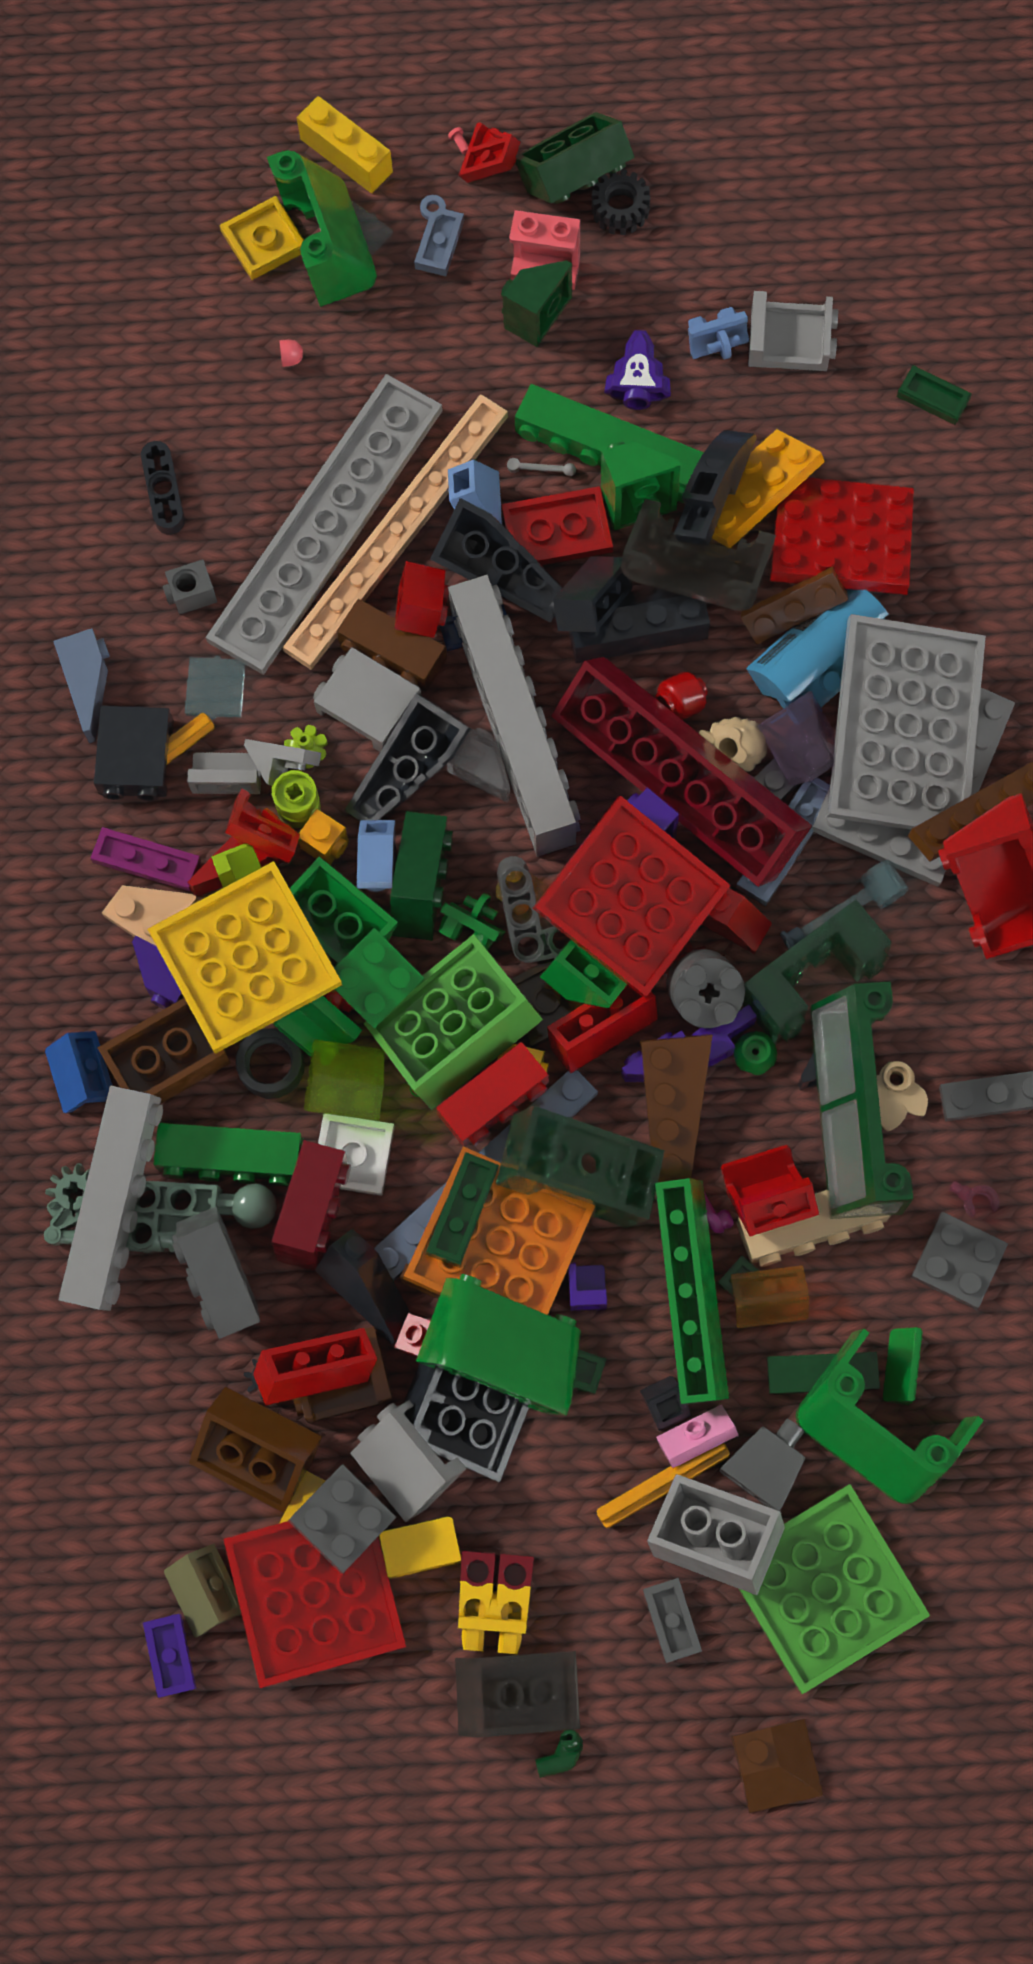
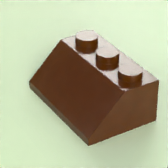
[189,1386,322,1513]

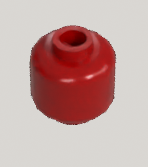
[655,672,708,721]

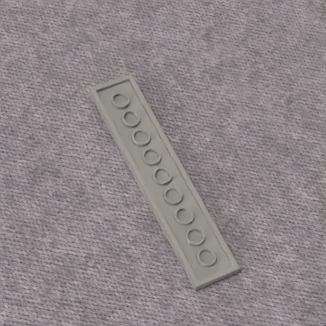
[205,374,443,675]

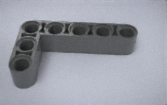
[497,856,571,963]

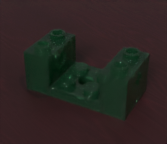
[742,899,892,1044]
[496,1106,665,1227]

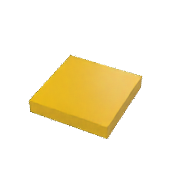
[220,196,304,280]

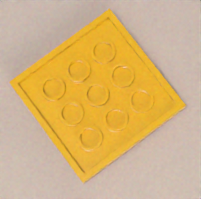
[147,861,342,1054]

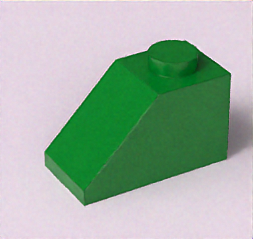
[540,940,627,1008]

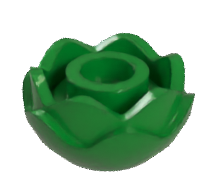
[733,1031,778,1075]

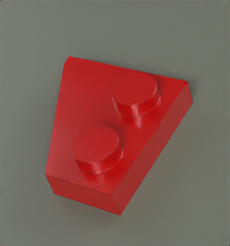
[458,122,521,183]
[225,788,300,863]

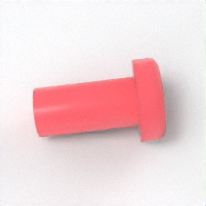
[448,127,469,154]

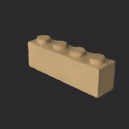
[737,1190,891,1267]

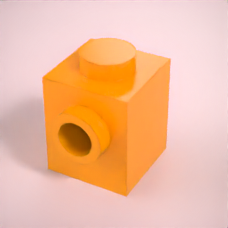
[298,809,349,865]

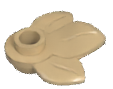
[876,1061,928,1131]

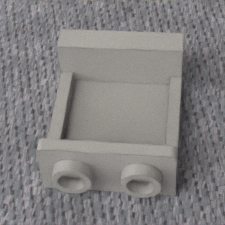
[748,291,838,371]
[313,647,421,752]
[350,1400,467,1522]

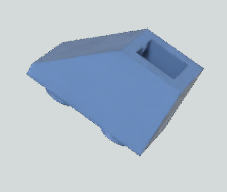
[448,459,502,524]
[357,820,396,892]

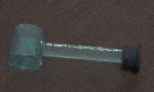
[780,860,909,956]

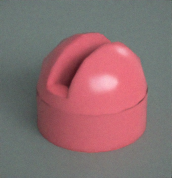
[279,339,303,367]

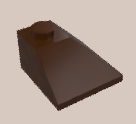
[731,1718,823,1813]

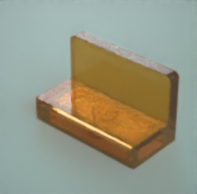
[731,1265,809,1328]

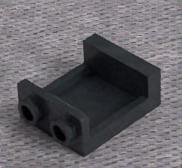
[94,706,174,801]

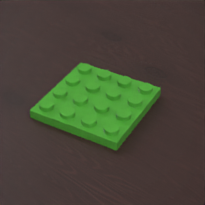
[738,1484,930,1694]

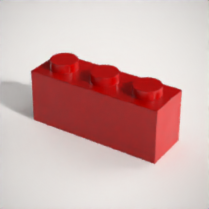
[547,985,658,1074]
[436,1042,549,1147]
[253,1328,377,1405]

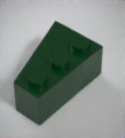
[390,811,453,941]

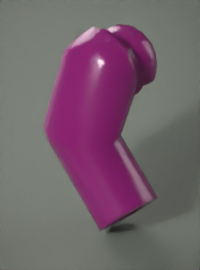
[704,1191,734,1233]

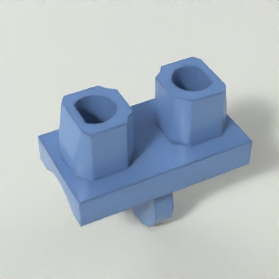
[688,307,749,360]

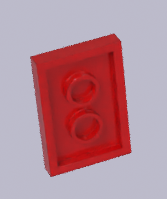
[501,486,613,565]

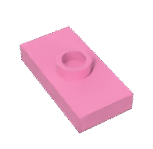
[656,1404,739,1468]

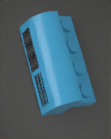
[746,589,888,726]

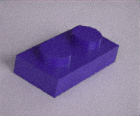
[143,1614,197,1698]

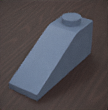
[53,628,110,743]

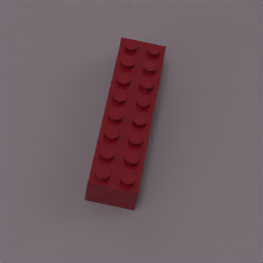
[551,657,812,887]

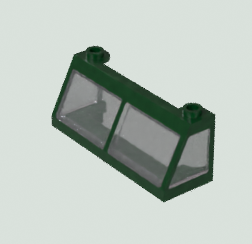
[810,981,913,1219]

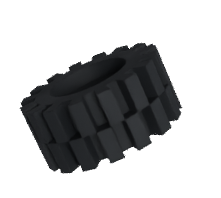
[592,169,650,235]

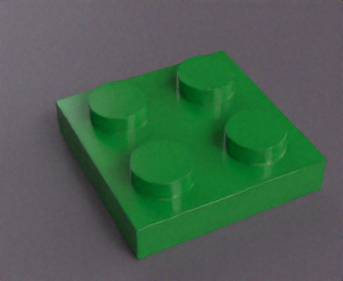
[334,928,424,1028]

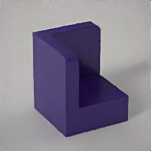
[568,1262,607,1311]

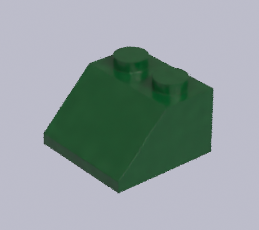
[501,260,572,347]

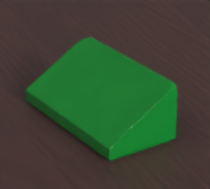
[882,1327,923,1405]

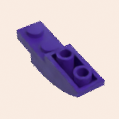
[621,1005,757,1082]

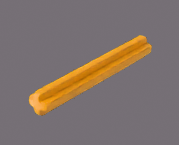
[596,1443,730,1528]

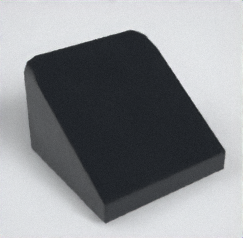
[640,1376,692,1431]

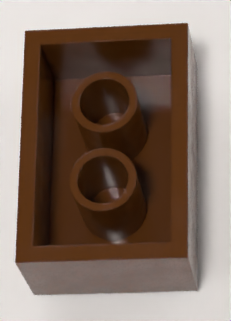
[98,998,231,1104]

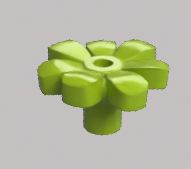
[284,725,328,769]

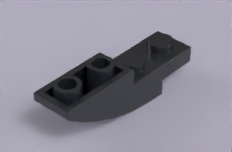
[674,430,757,546]

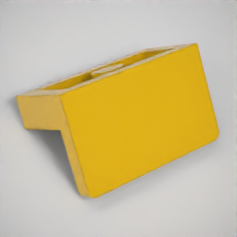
[379,1517,462,1579]

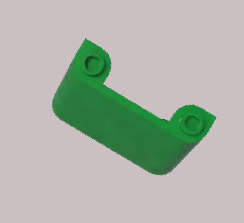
[267,150,377,307]
[416,1274,581,1416]

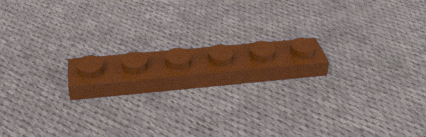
[908,762,1033,862]

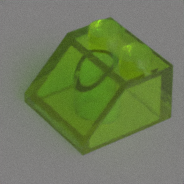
[304,1039,384,1121]

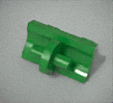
[439,893,506,951]

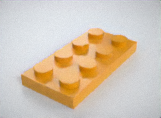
[712,429,825,549]

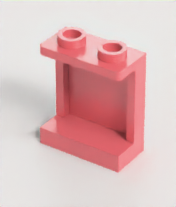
[509,210,580,290]

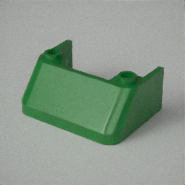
[796,1328,984,1504]

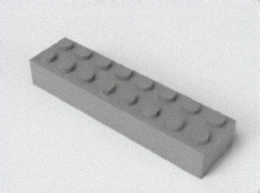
[448,575,580,857]

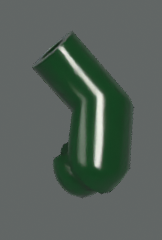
[535,1729,583,1778]

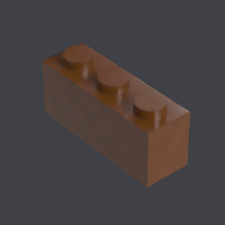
[337,599,447,692]

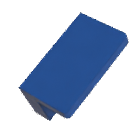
[45,1031,112,1113]

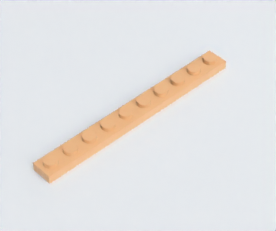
[283,394,508,670]

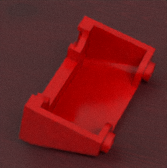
[938,793,1033,959]

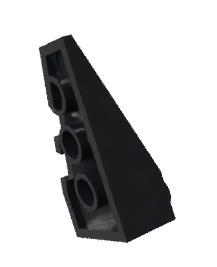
[430,498,563,622]
[345,693,471,821]

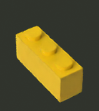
[296,96,393,194]

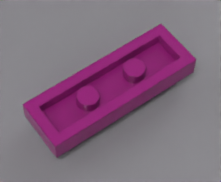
[90,827,201,892]

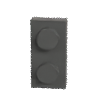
[643,1578,702,1663]

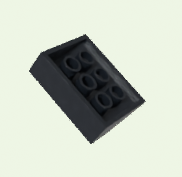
[404,1363,529,1482]

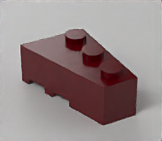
[271,1140,351,1271]

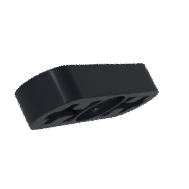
[141,441,185,535]

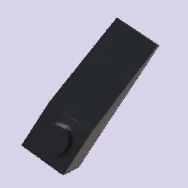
[315,1228,411,1345]

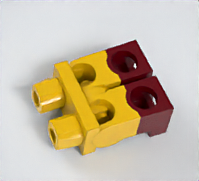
[458,1551,534,1654]

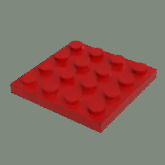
[770,477,914,595]
[532,796,730,997]
[223,1521,406,1688]

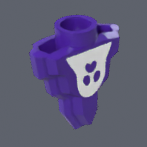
[604,330,671,410]

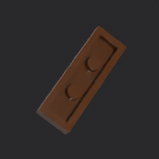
[741,567,848,644]

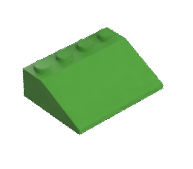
[364,934,543,1110]

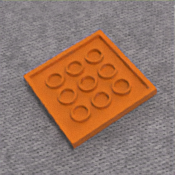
[403,1146,595,1315]

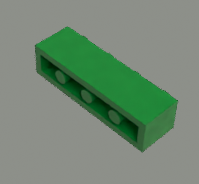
[153,1123,304,1187]

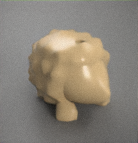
[699,717,768,772]

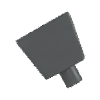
[719,1419,805,1511]

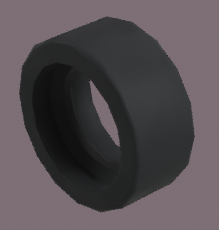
[236,1028,304,1099]

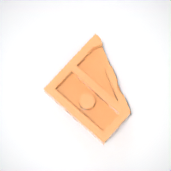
[102,885,199,946]

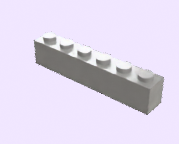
[58,1086,163,1311]

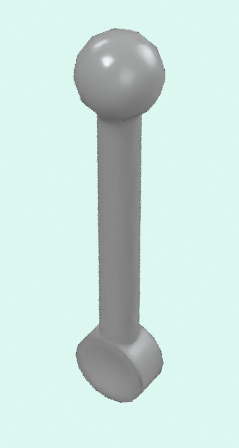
[507,458,576,476]

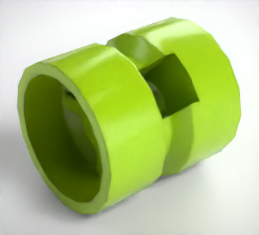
[272,770,321,828]

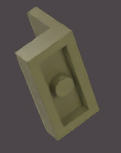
[164,1544,241,1637]

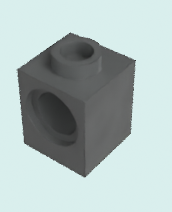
[163,559,218,615]

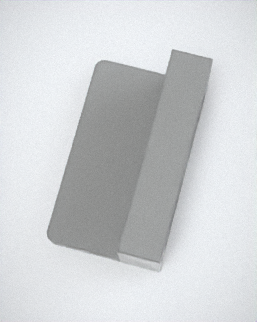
[187,753,261,794]

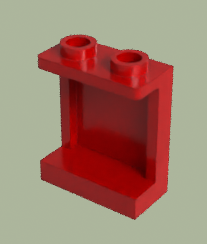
[721,1145,819,1237]

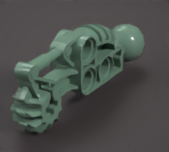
[44,1163,277,1253]

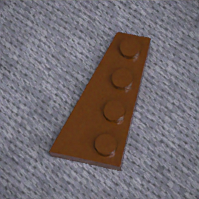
[640,1034,713,1184]

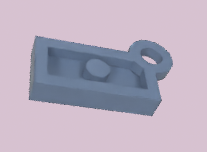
[414,195,464,276]

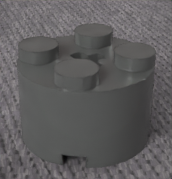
[666,949,745,1028]

